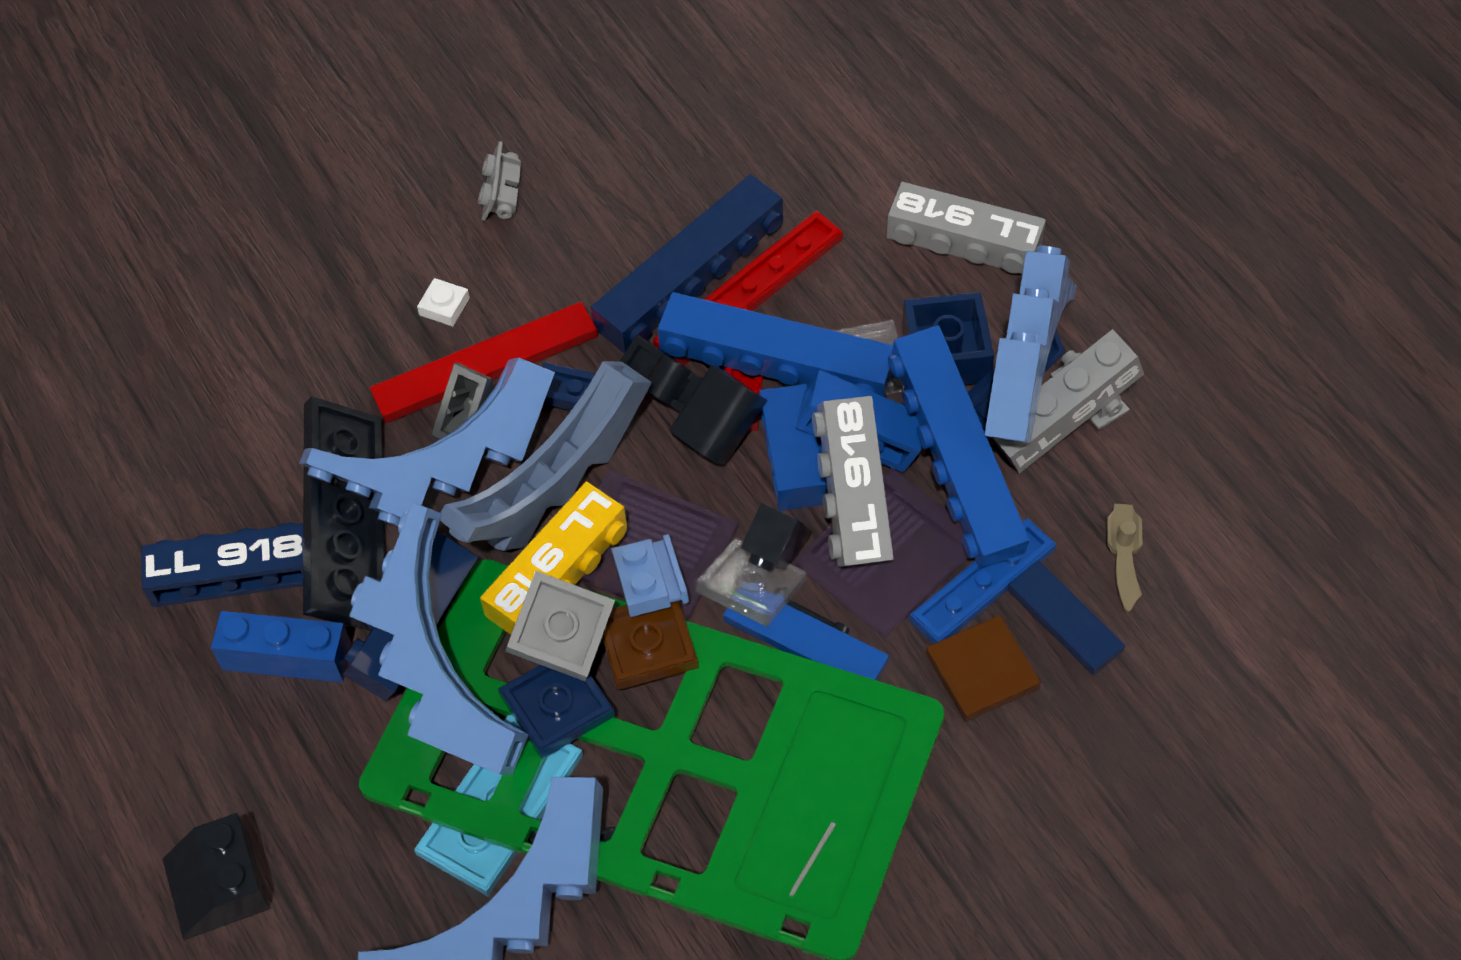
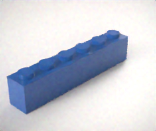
[658,292,893,398]
[888,325,1030,569]

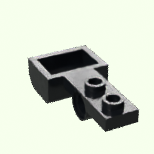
[619,334,767,466]

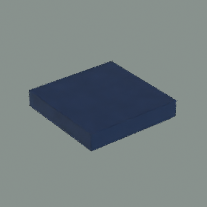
[498,665,615,759]

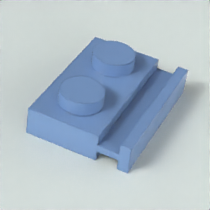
[611,534,689,617]

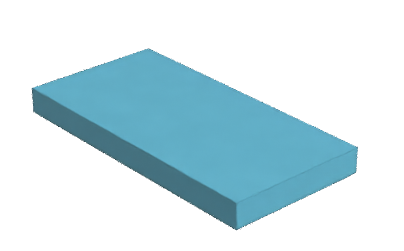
[414,715,583,897]

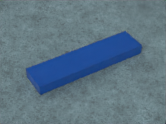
[909,518,1056,644]
[723,583,889,681]

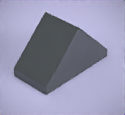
[432,363,493,439]

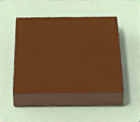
[602,600,699,690]
[926,615,1041,722]

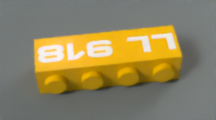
[480,481,627,635]

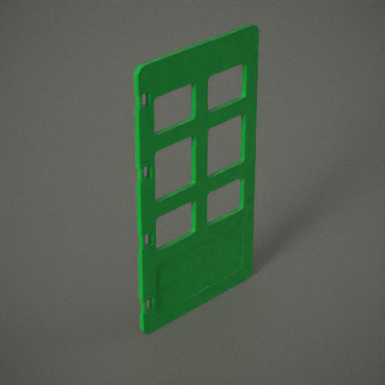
[359,559,944,960]

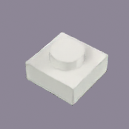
[417,278,470,326]

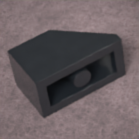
[740,503,812,572]

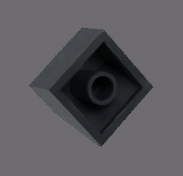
[162,813,270,940]

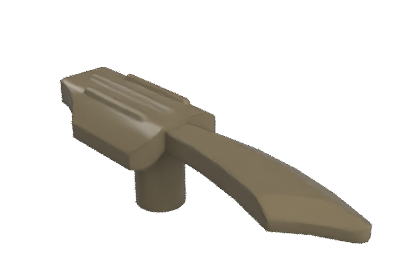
[1107,504,1143,613]

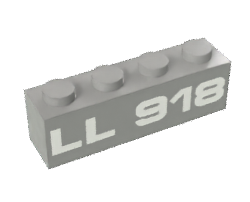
[887,181,1046,274]
[991,329,1144,474]
[812,396,894,567]

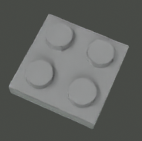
[505,571,615,681]

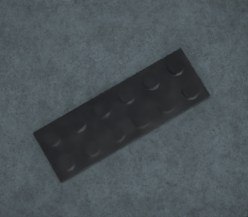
[303,396,384,631]

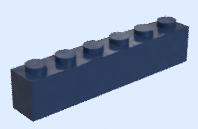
[591,174,783,354]

